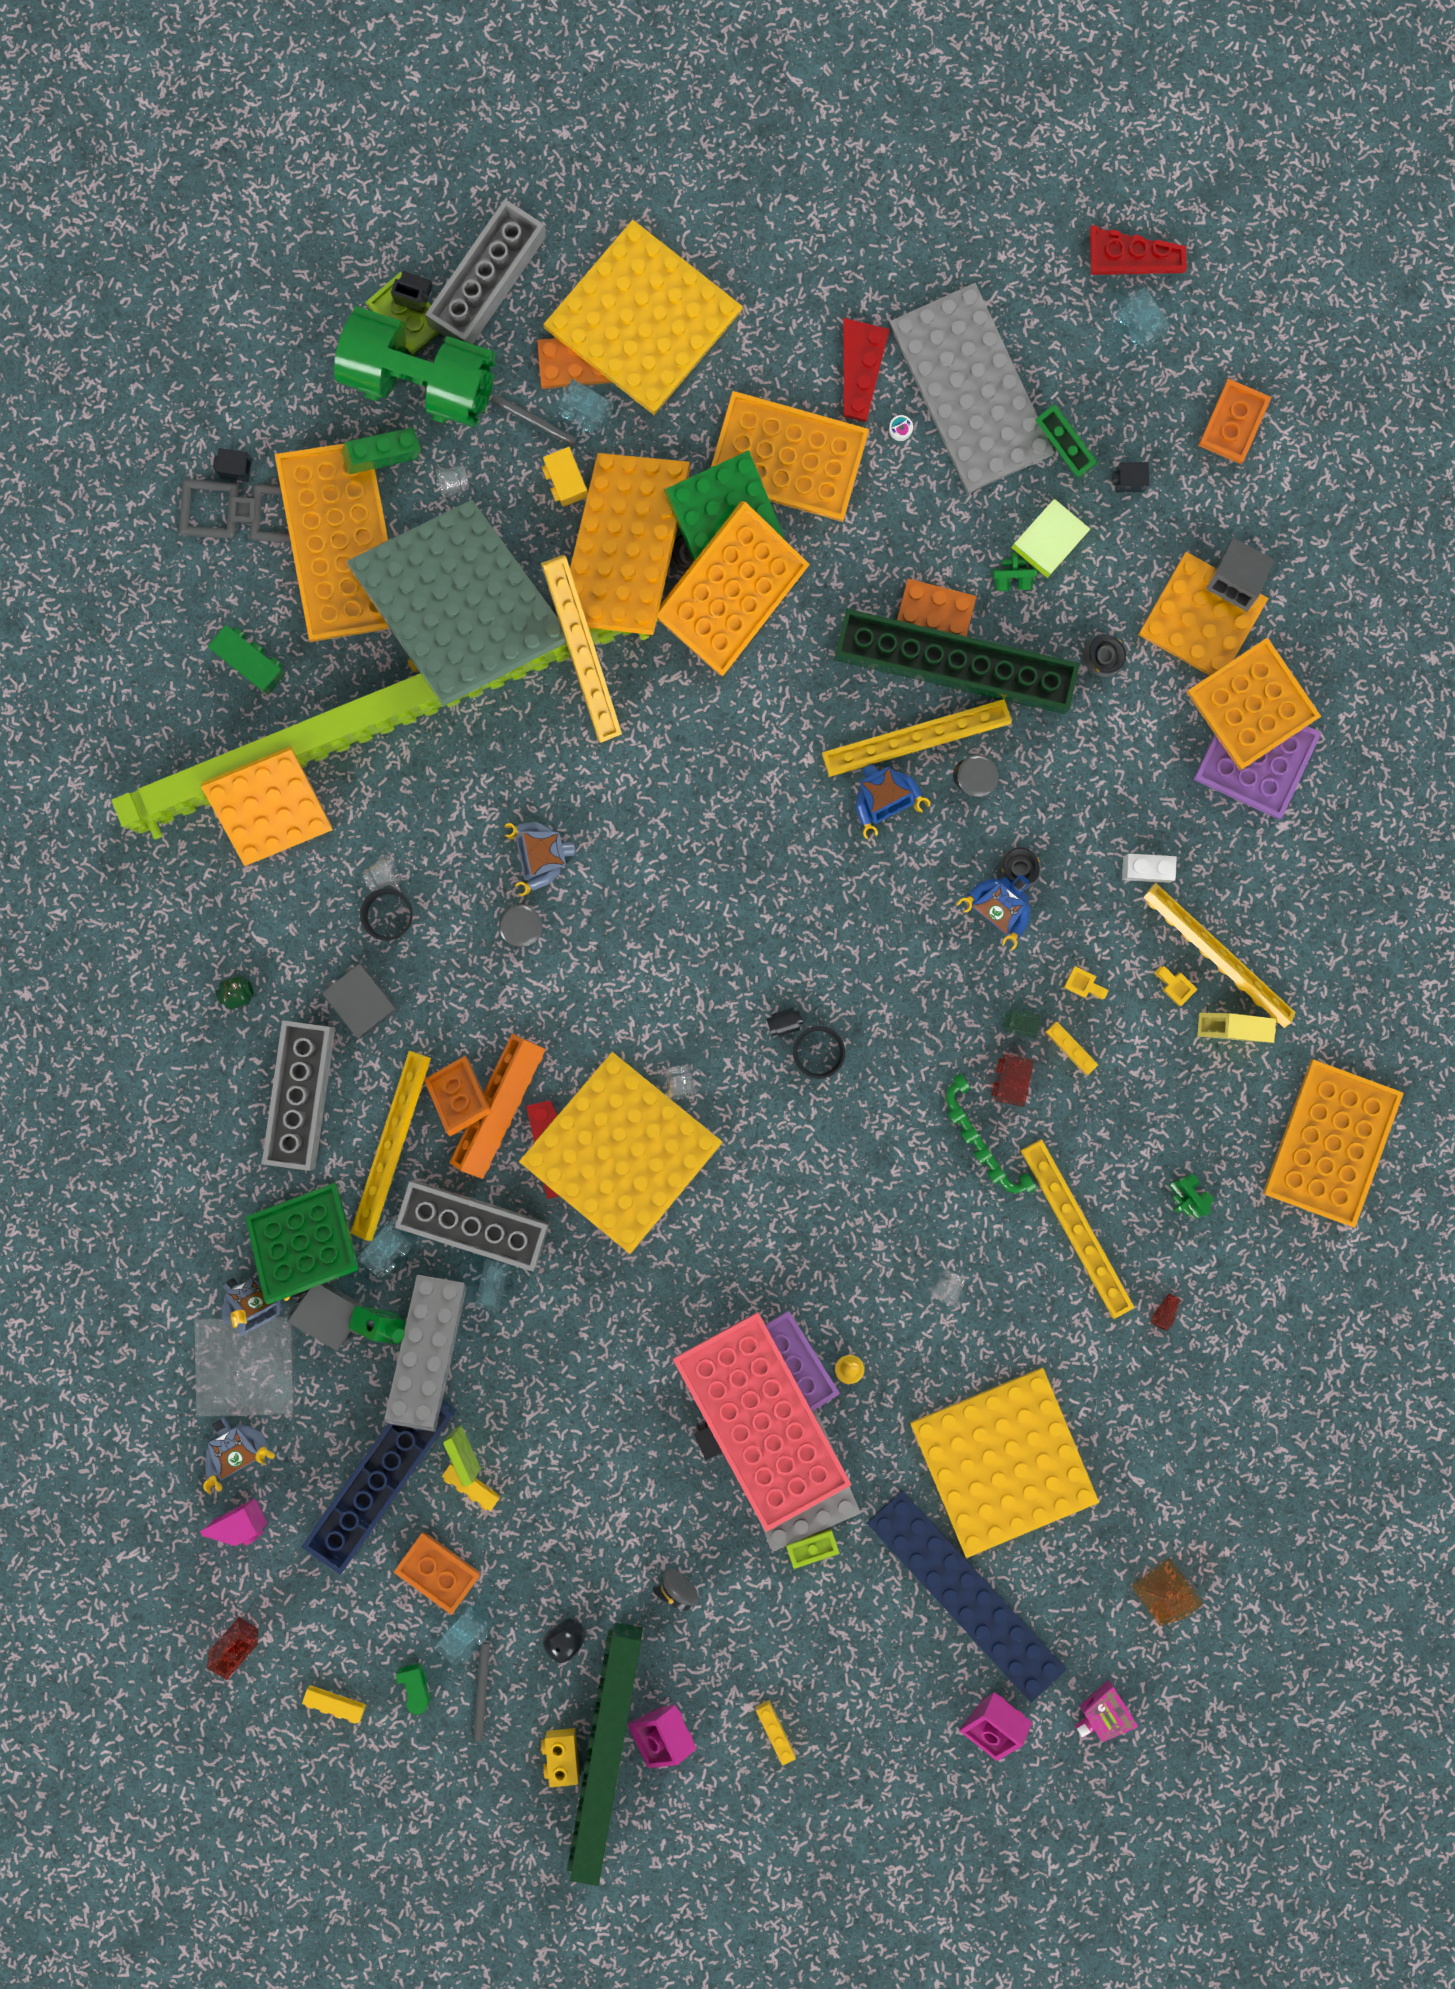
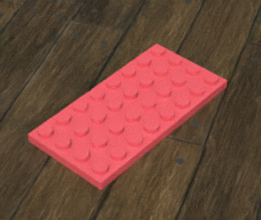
[673,1312,852,1532]

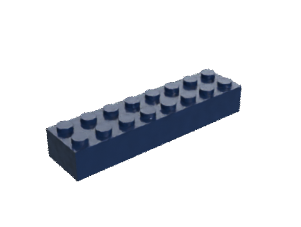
[301,1400,457,1575]

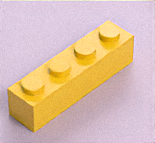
[1045,1022,1098,1075]
[442,1462,501,1511]
[302,1685,366,1723]
[756,1700,796,1766]

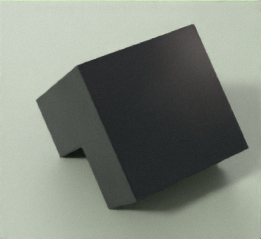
[390,271,433,313]

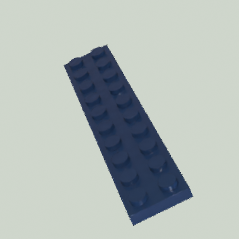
[867,1490,1066,1703]

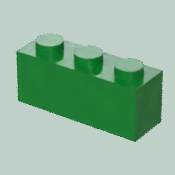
[1035,404,1099,478]
[341,427,421,474]
[208,625,286,695]

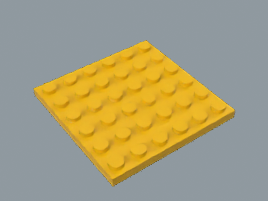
[543,219,743,415]
[519,1052,723,1255]
[910,1367,1099,1558]

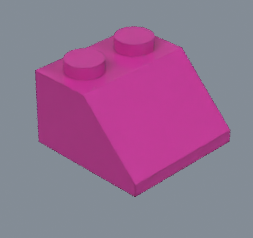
[200,1498,268,1546]
[959,1692,1032,1761]
[627,1705,697,1768]

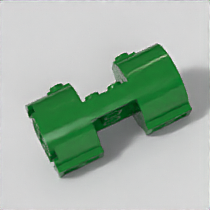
[334,306,497,428]

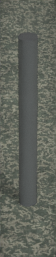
[491,394,578,446]
[473,1642,490,1742]

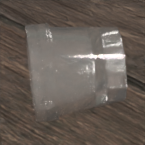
[435,465,469,499]
[362,855,401,892]
[665,1065,699,1100]
[928,1269,966,1308]

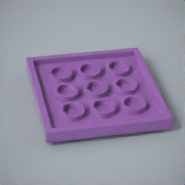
[1193,726,1321,820]
[765,1310,840,1411]

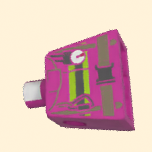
[1075,1680,1138,1741]

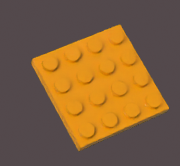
[1138,552,1269,676]
[1186,637,1321,771]
[201,746,332,866]

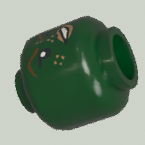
[216,976,254,1009]

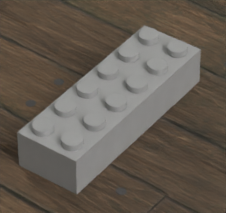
[425,199,546,344]
[262,1020,336,1171]
[395,1180,550,1272]
[384,1275,466,1432]

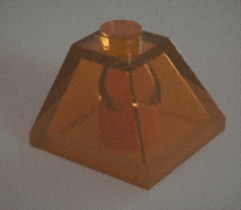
[1131,1558,1204,1626]

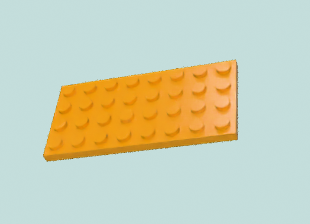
[274,444,390,642]
[558,453,691,635]

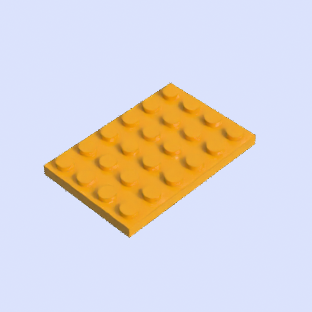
[711,391,869,522]
[657,501,810,676]
[1262,1059,1404,1228]

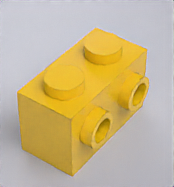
[541,447,588,507]
[541,1728,580,1788]

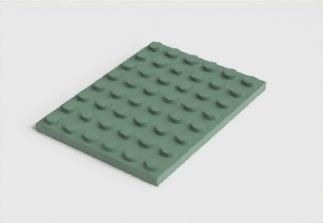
[347,500,566,706]

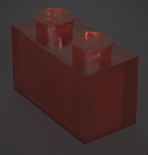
[991,1054,1034,1107]
[207,1617,258,1680]

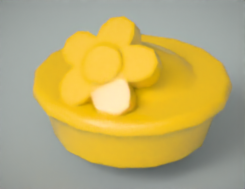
[835,1355,865,1384]

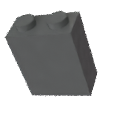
[1206,537,1275,612]
[322,963,398,1039]
[287,1283,363,1351]

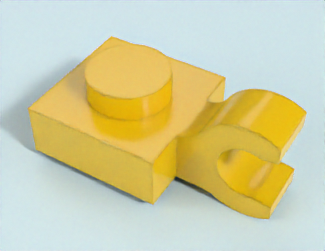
[1063,966,1109,1000]
[1154,966,1198,1006]

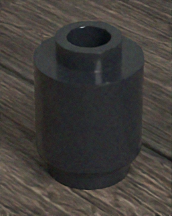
[766,1007,803,1037]

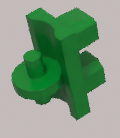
[991,551,1037,591]
[1168,1174,1214,1219]

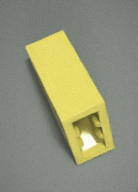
[1197,1013,1276,1043]

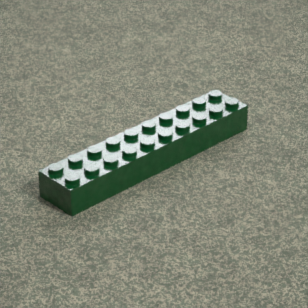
[834,608,1080,715]
[567,1622,643,1886]

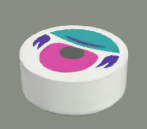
[889,415,913,441]

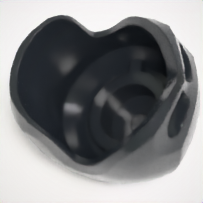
[543,1618,585,1663]

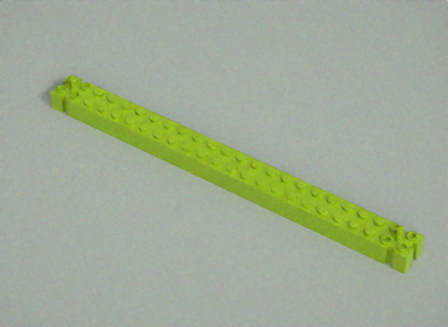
[111,617,658,839]

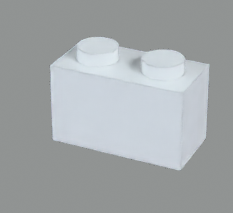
[1122,854,1177,883]

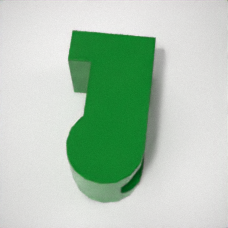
[395,1663,430,1715]

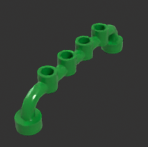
[946,1073,1037,1194]

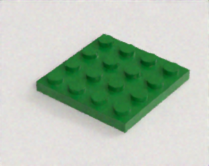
[663,450,786,562]
[245,1183,359,1305]

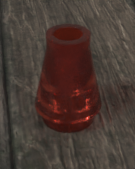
[1151,1293,1181,1331]

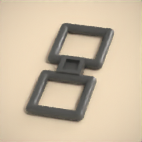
[179,479,291,543]

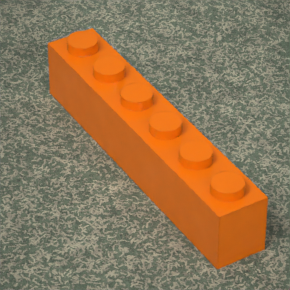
[449,1033,546,1179]

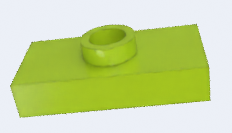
[786,1529,839,1569]

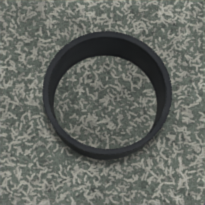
[360,888,413,941]
[793,1026,845,1079]

